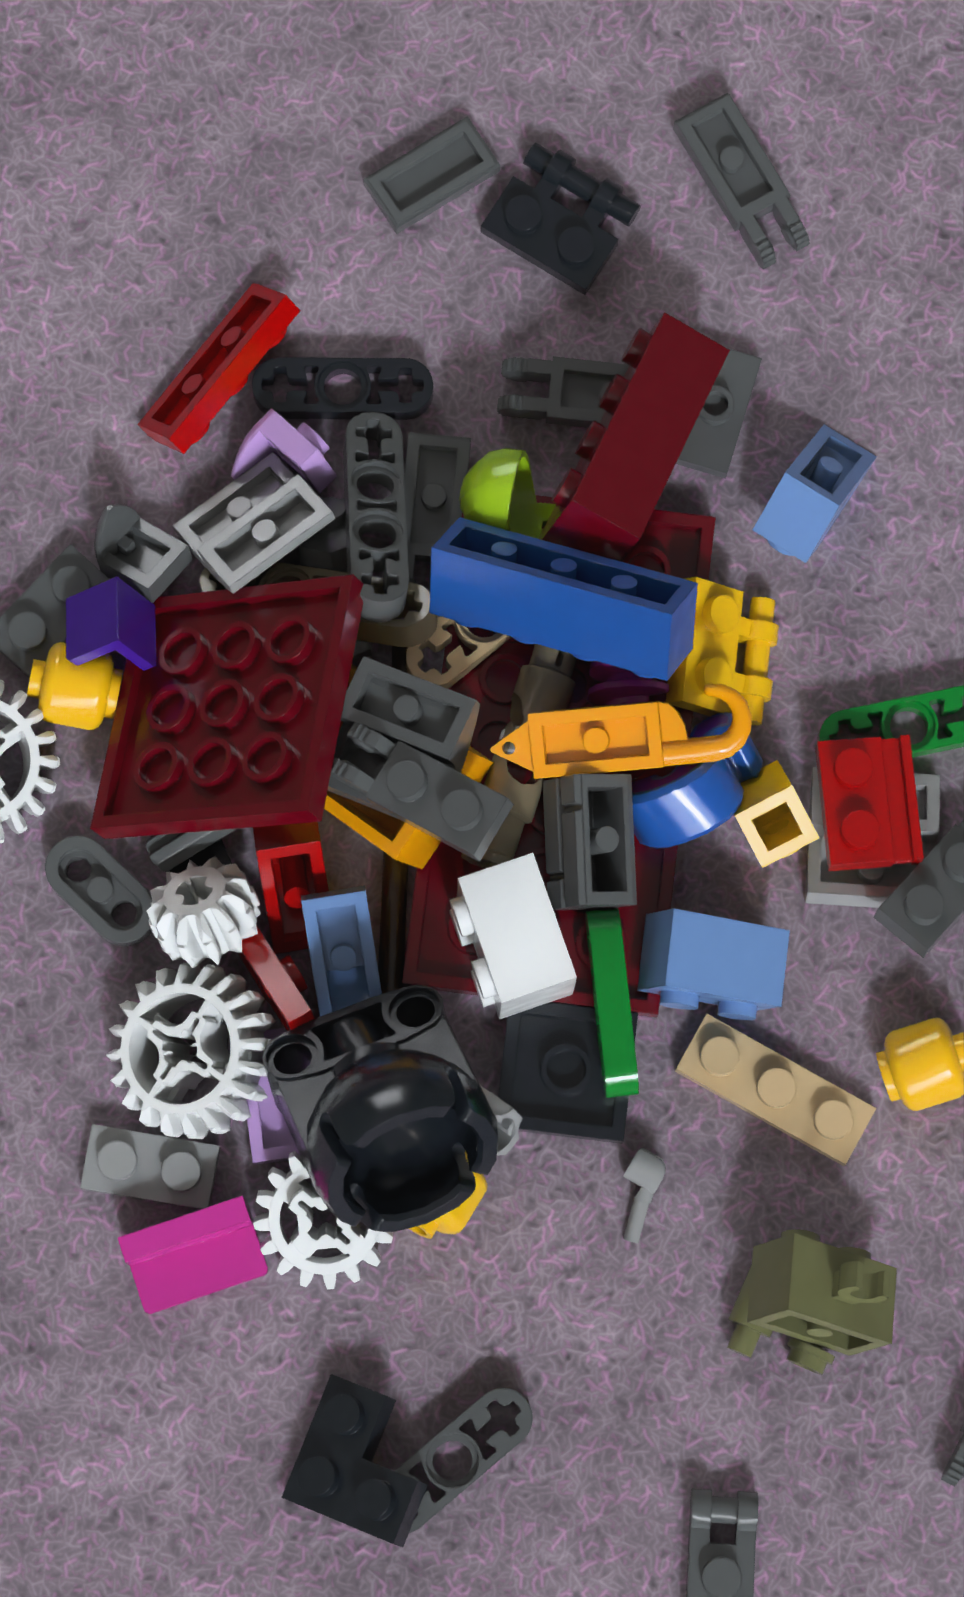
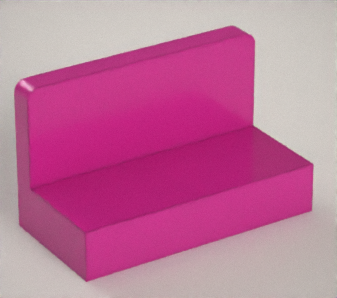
[117,1195,268,1314]

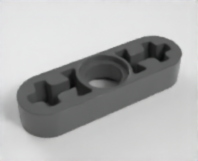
[395,1388,533,1533]

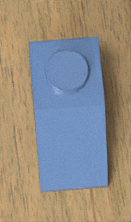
[752,424,877,563]

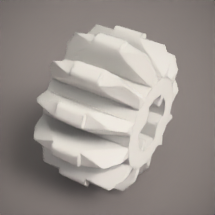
[147,856,261,968]

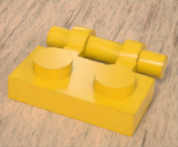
[666,577,779,725]

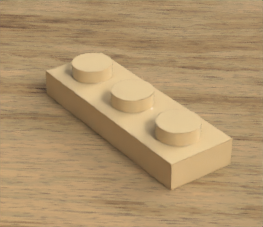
[675,1014,876,1166]

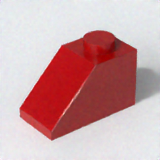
[253,822,329,954]

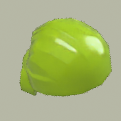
[459,448,556,539]

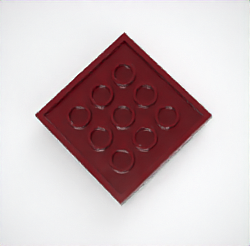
[90,574,364,839]

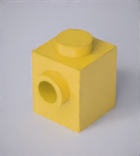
[734,760,819,868]

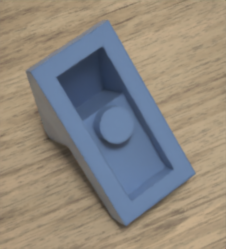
[301,885,382,1017]

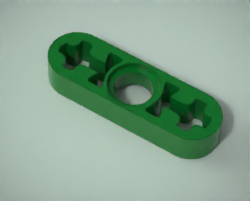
[817,685,964,758]
[585,908,639,1098]

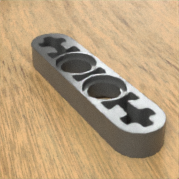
[343,412,409,622]

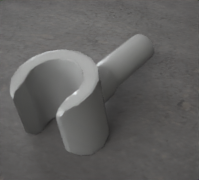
[623,1148,666,1243]

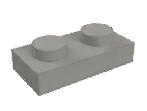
[80,1124,221,1210]

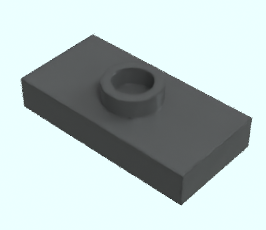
[676,347,762,479]

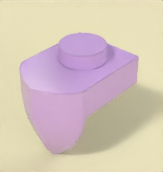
[231,409,337,493]

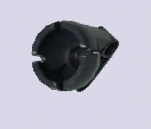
[262,985,498,1232]

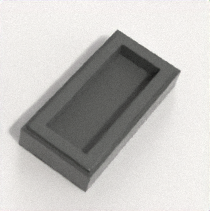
[363,116,501,234]

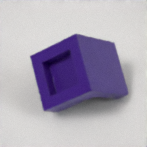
[66,576,156,671]

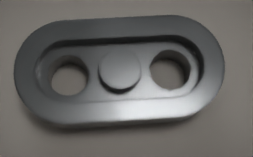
[45,836,152,947]

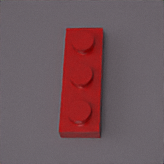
[137,282,301,454]

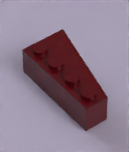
[538,312,730,562]

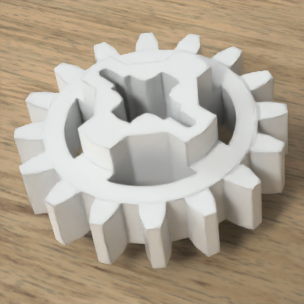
[253,1151,393,1290]

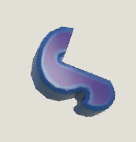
[632,712,763,849]

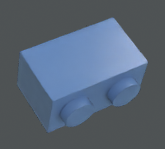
[637,908,790,1020]

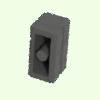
[543,774,637,910]

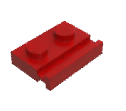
[815,734,924,871]

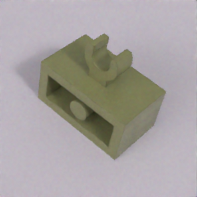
[747,1229,897,1356]

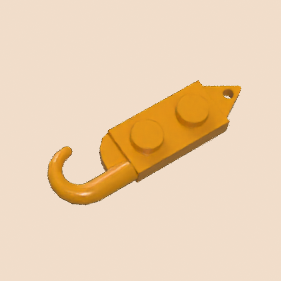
[490,683,752,779]

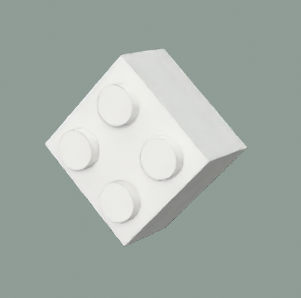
[449,853,577,1019]

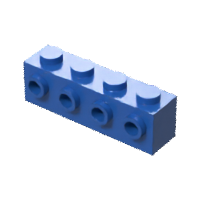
[429,517,698,681]

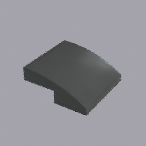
[328,656,480,819]

